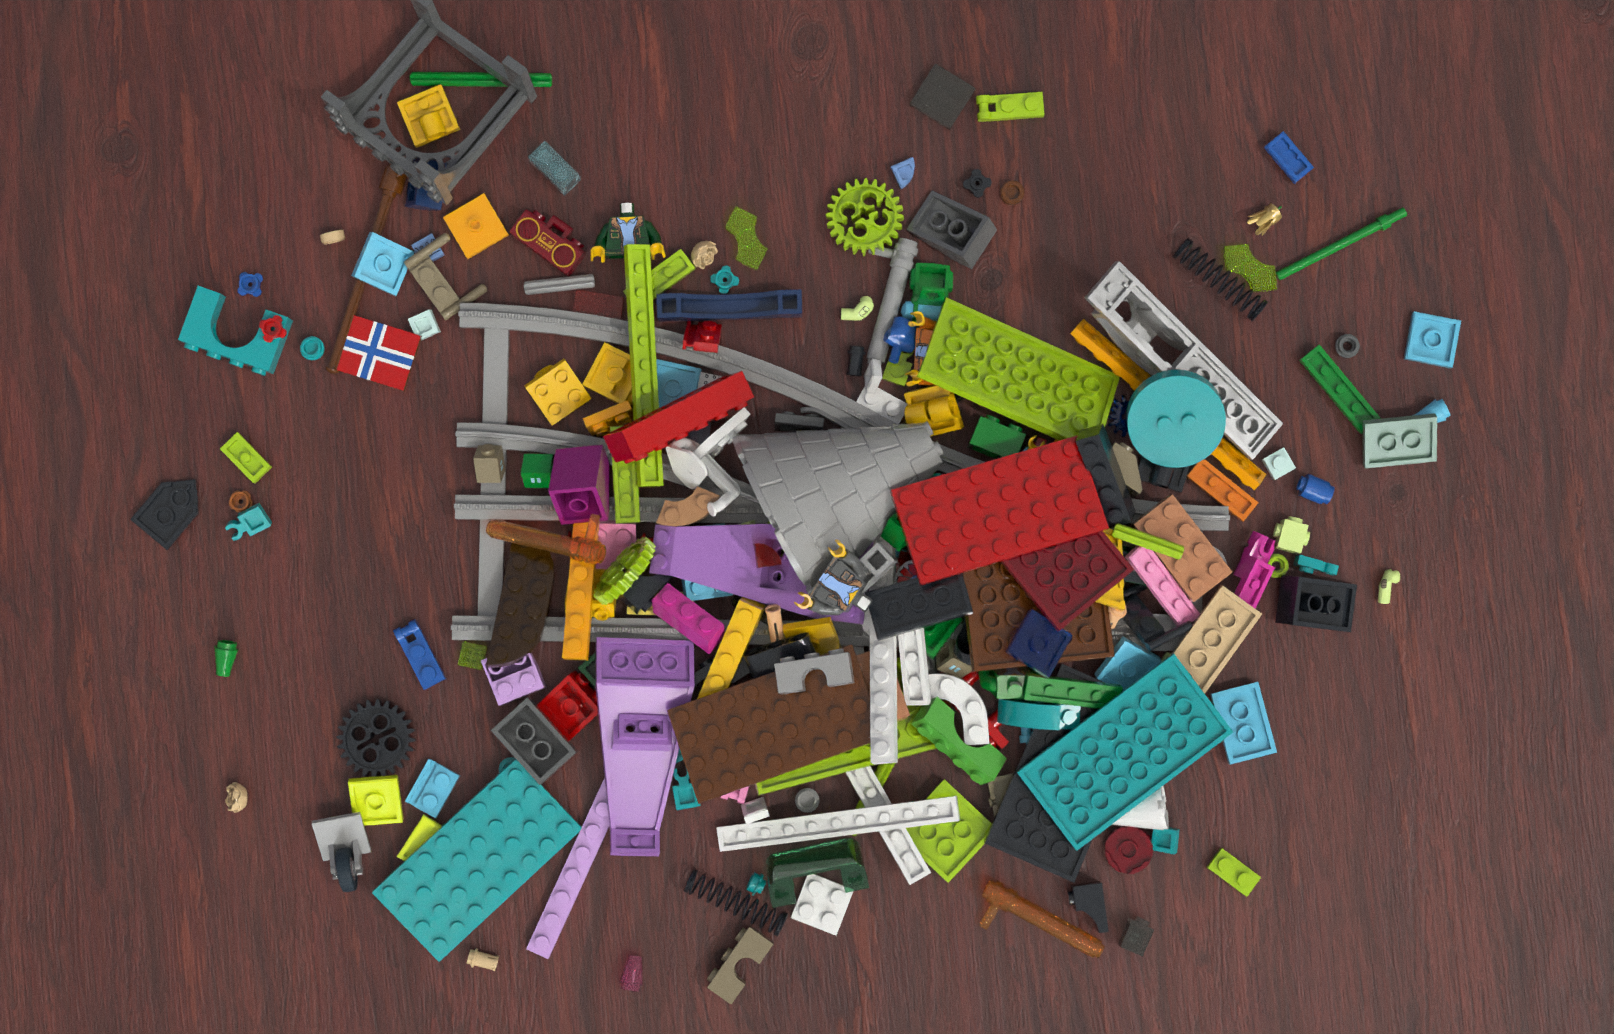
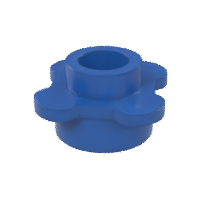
[238,272,263,297]

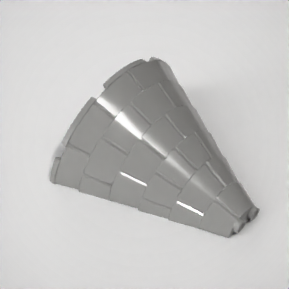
[732,421,944,598]

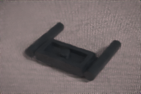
[1122,583,1193,651]

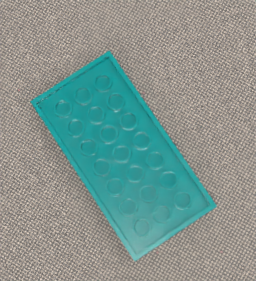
[1016,653,1233,851]
[372,758,582,962]

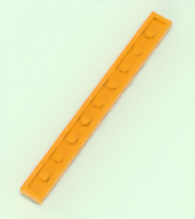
[1070,319,1267,490]

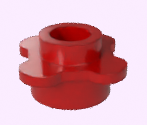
[259,315,287,343]

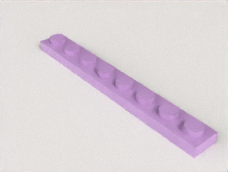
[526,778,609,959]

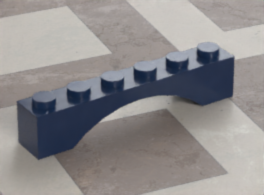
[657,289,802,322]

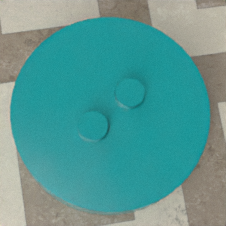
[1126,370,1226,468]

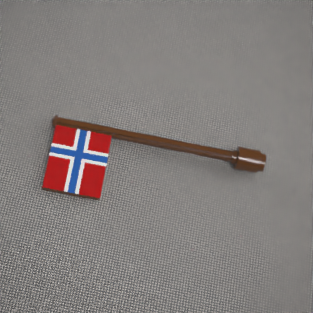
[326,163,422,391]

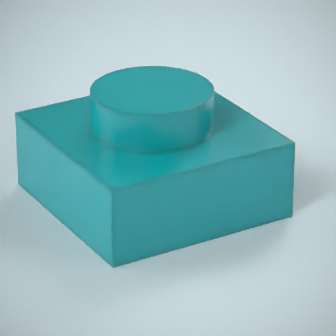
[1152,827,1180,854]

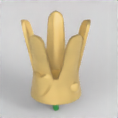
[1247,203,1282,236]

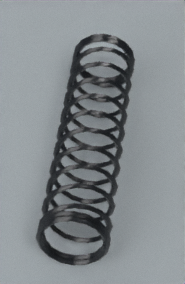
[1172,237,1268,321]
[683,868,788,937]

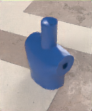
[883,317,918,364]

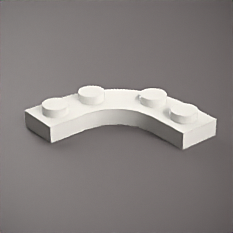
[928,673,990,745]

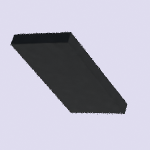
[864,573,974,641]

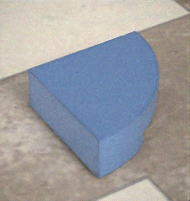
[891,157,915,190]

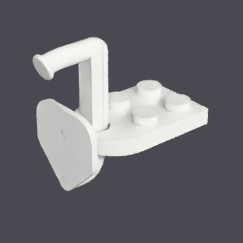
[666,408,750,516]

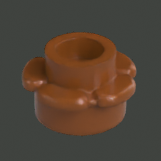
[229,490,253,513]

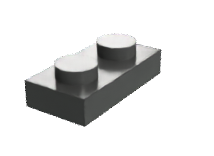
[775,411,824,432]

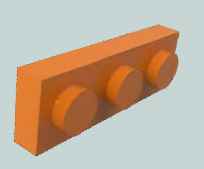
[1187,459,1259,522]

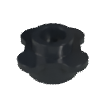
[963,169,992,198]

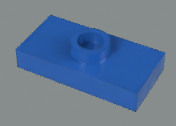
[1264,131,1314,184]

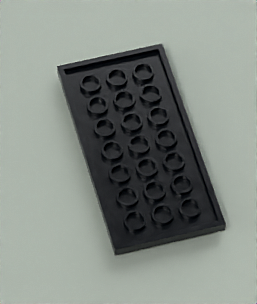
[984,664,1123,882]

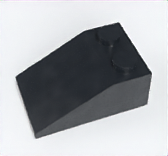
[1275,575,1357,632]

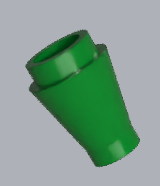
[214,640,239,677]

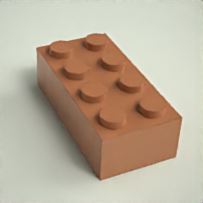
[1131,494,1232,602]

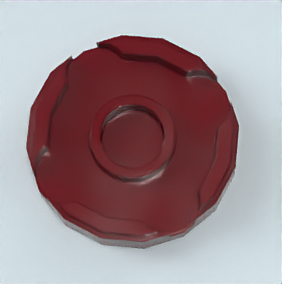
[1105,826,1153,874]

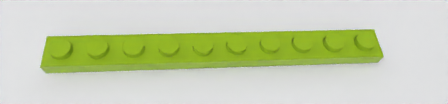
[624,244,664,487]

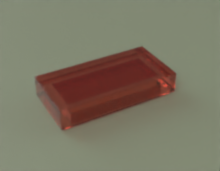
[573,290,624,320]

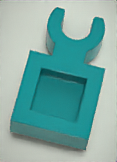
[225,503,272,541]
[1293,555,1339,576]
[672,768,701,810]

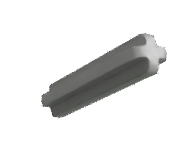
[524,274,595,295]

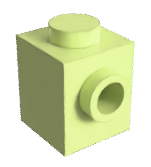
[1273,516,1310,555]

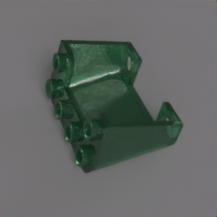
[766,838,869,908]

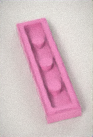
[1125,545,1200,626]

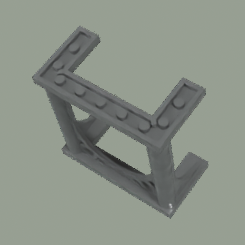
[321,0,537,205]

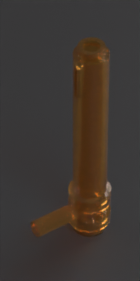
[486,514,606,565]
[979,879,1105,958]

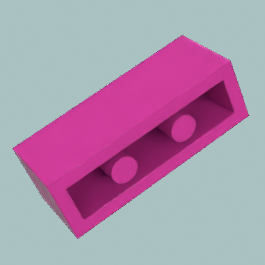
[652,583,725,654]

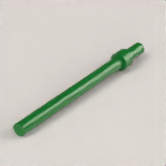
[1275,207,1407,281]

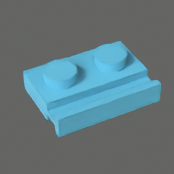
[405,758,460,818]

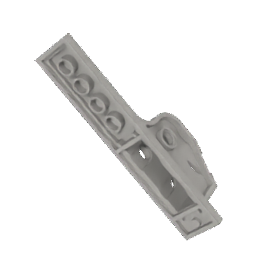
[1084,261,1283,460]

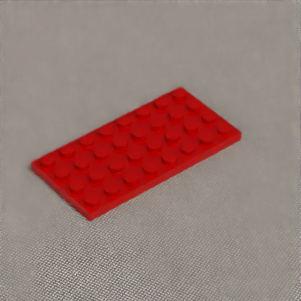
[890,435,1109,586]

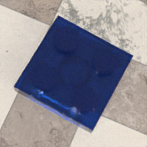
[1005,609,1073,678]

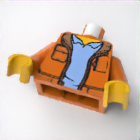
[905,311,936,387]

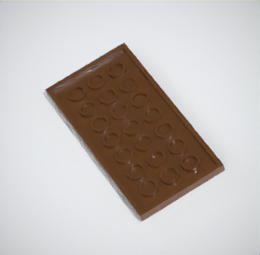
[667,644,871,804]

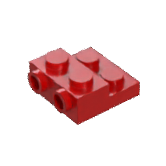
[537,670,598,741]

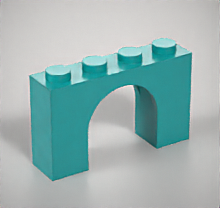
[178,286,293,376]

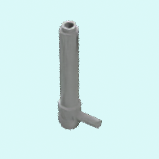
[866,238,918,365]

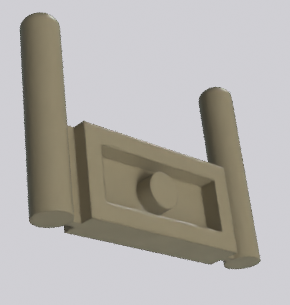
[404,233,487,320]

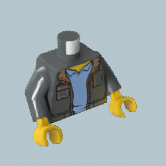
[794,539,873,615]

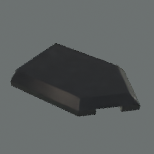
[130,479,199,550]

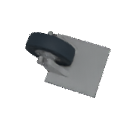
[312,812,371,892]

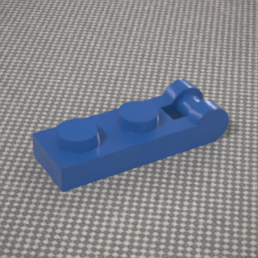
[393,619,446,690]

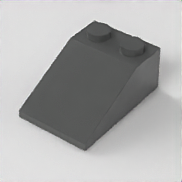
[906,190,997,269]

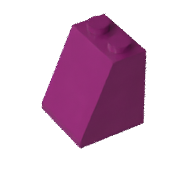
[548,445,609,525]

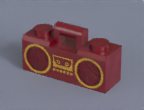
[509,209,586,277]

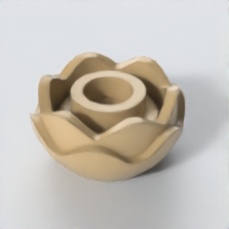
[691,241,718,269]
[225,782,247,813]

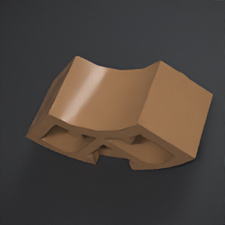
[656,486,721,527]

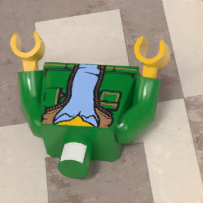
[978,664,1047,699]

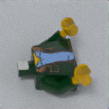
[591,203,666,263]

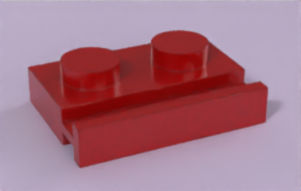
[682,321,722,353]

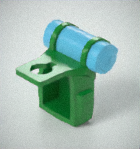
[901,263,954,322]

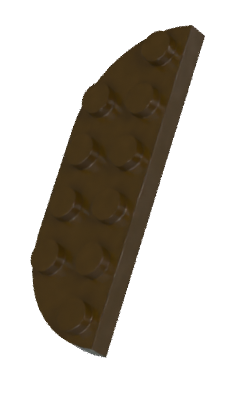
[486,528,555,668]

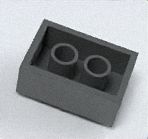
[491,697,578,785]

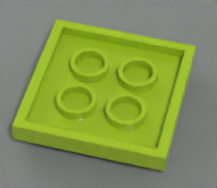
[906,779,992,883]

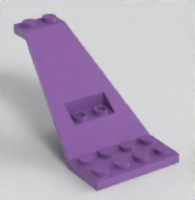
[649,524,874,624]
[596,637,694,856]

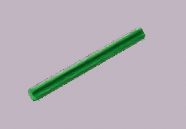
[410,72,552,87]

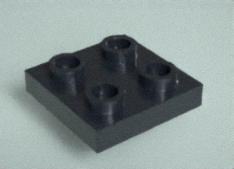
[1138,455,1189,493]

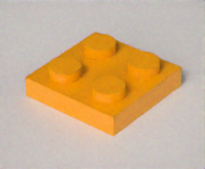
[583,400,633,437]

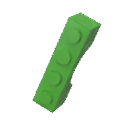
[911,696,1007,785]

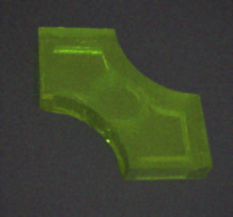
[725,206,768,271]
[1223,244,1277,292]

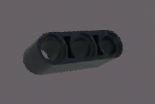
[743,632,817,679]

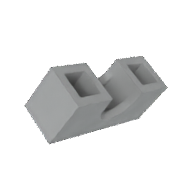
[843,542,898,612]
[774,649,855,695]

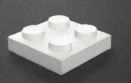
[791,872,854,935]

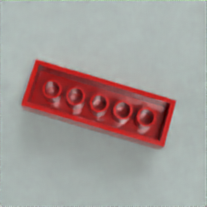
[603,371,754,464]

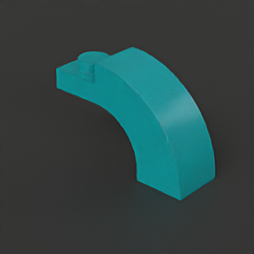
[997,699,1081,730]

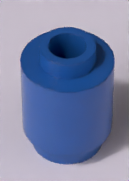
[1296,474,1335,504]

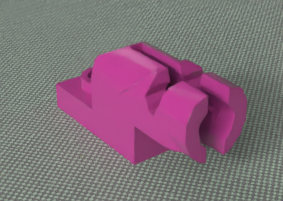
[1233,531,1276,608]

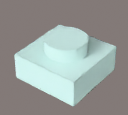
[408,309,441,340]
[1262,447,1296,481]

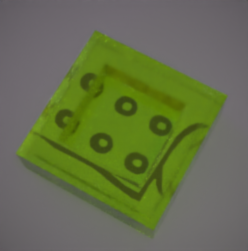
[458,641,487,670]

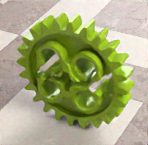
[826,178,904,256]
[593,537,656,605]

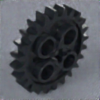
[336,699,417,777]

